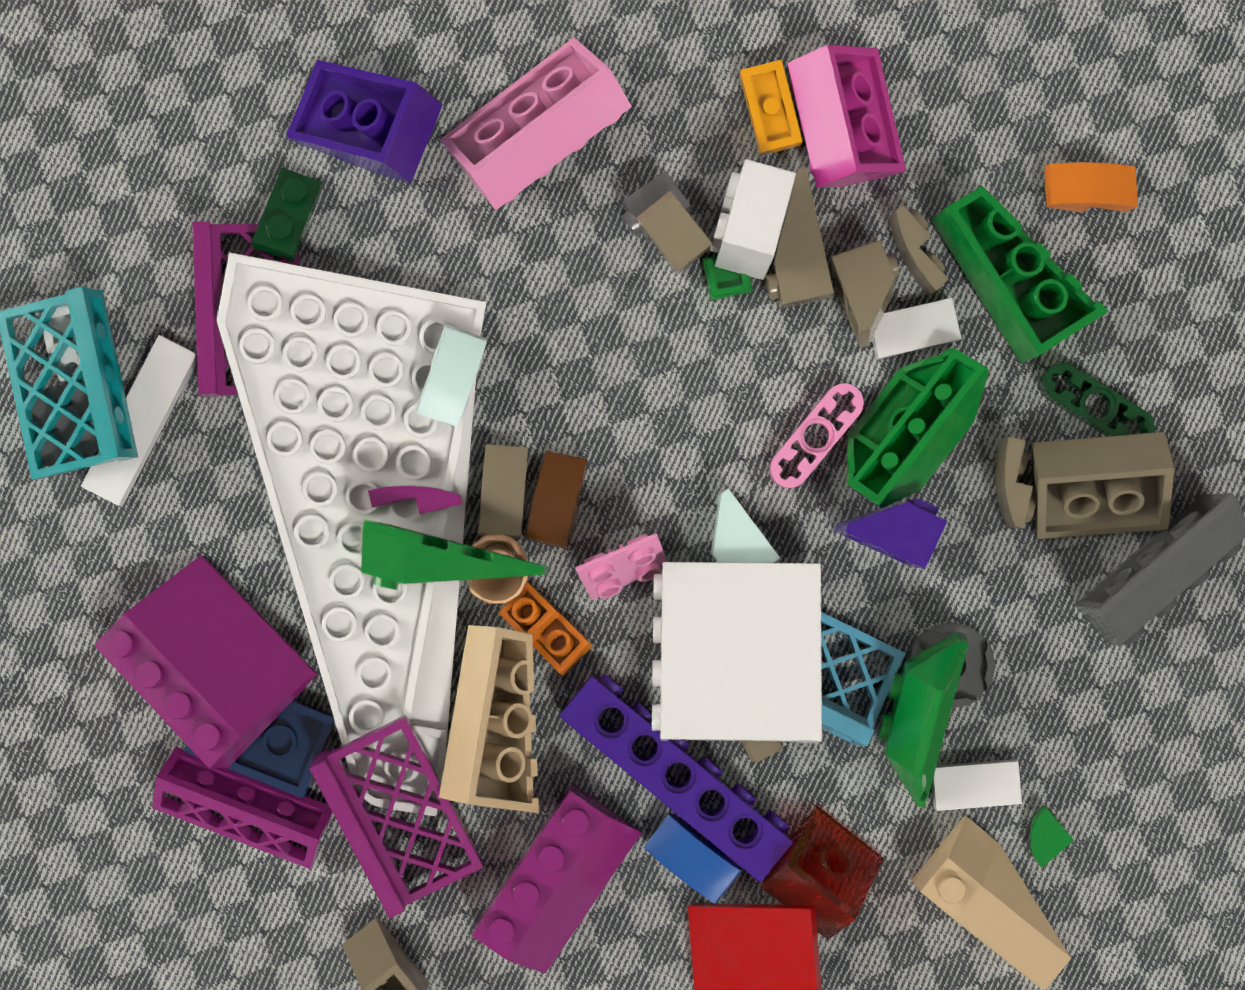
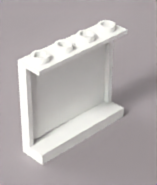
[652,562,822,743]

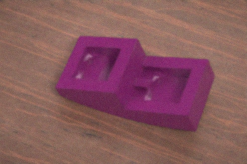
[368,486,462,514]

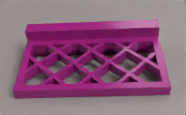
[192,221,300,398]
[309,715,484,919]

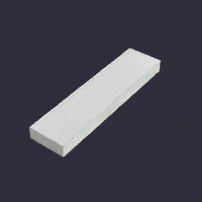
[81,335,197,506]

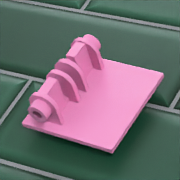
[575,533,667,600]

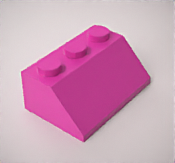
[787,45,906,188]

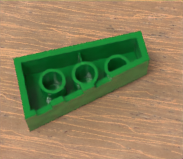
[931,186,1109,363]

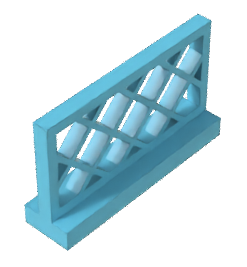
[821,612,906,747]

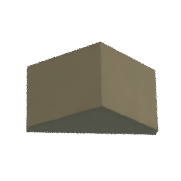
[636,191,712,275]

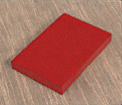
[688,903,822,990]

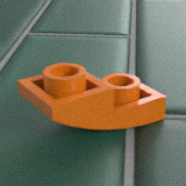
[1044,162,1138,213]
[498,582,594,676]

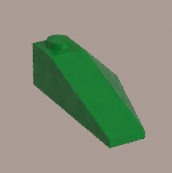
[361,520,550,590]

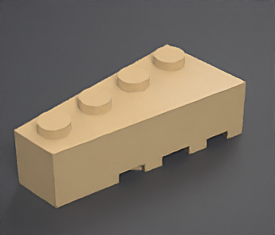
[439,625,539,813]

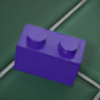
[834,498,947,569]

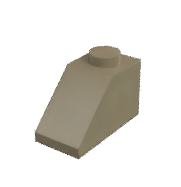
[830,240,900,348]

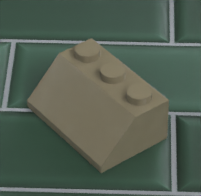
[1031,432,1175,539]

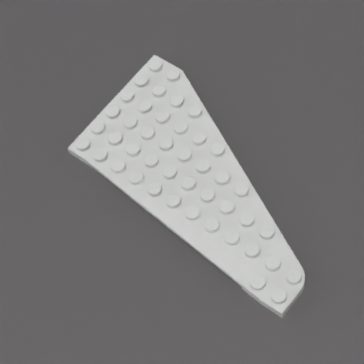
[217,253,486,816]

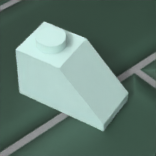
[711,489,780,563]

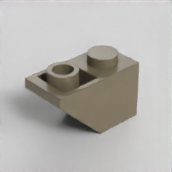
[342,916,430,990]

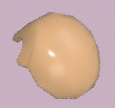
[467,534,528,604]

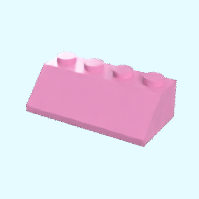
[440,37,632,210]

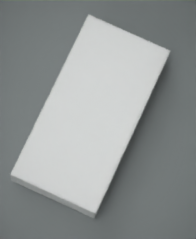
[872,298,962,360]
[932,759,1022,811]

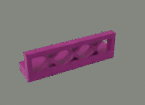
[152,746,333,869]

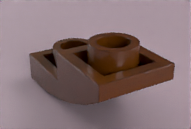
[526,451,588,549]

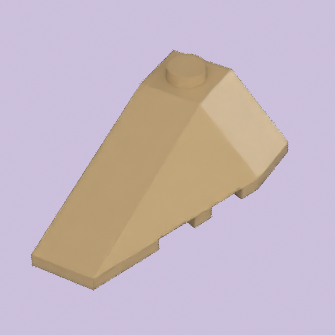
[911,815,1071,990]

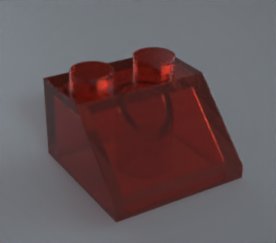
[760,806,884,940]

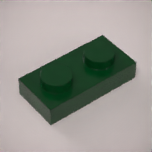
[252,168,323,262]

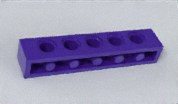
[559,672,793,882]

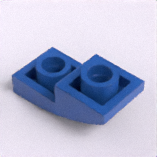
[643,814,743,903]

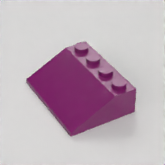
[94,555,318,769]

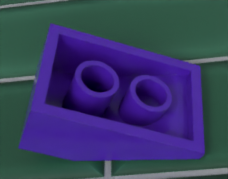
[286,60,443,183]

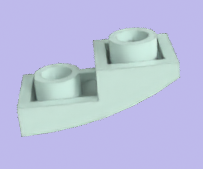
[416,325,487,427]

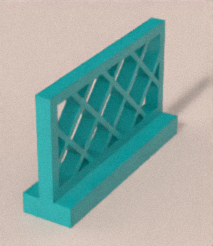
[0,286,138,480]

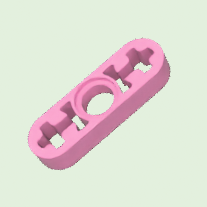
[769,383,864,488]

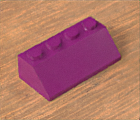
[472,783,642,974]

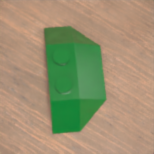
[847,347,989,509]
[878,632,969,808]

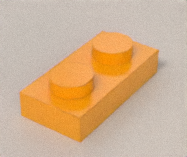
[739,59,803,156]

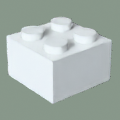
[710,159,796,280]

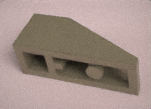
[765,167,834,309]

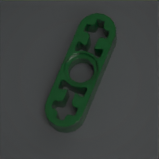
[1039,363,1155,437]

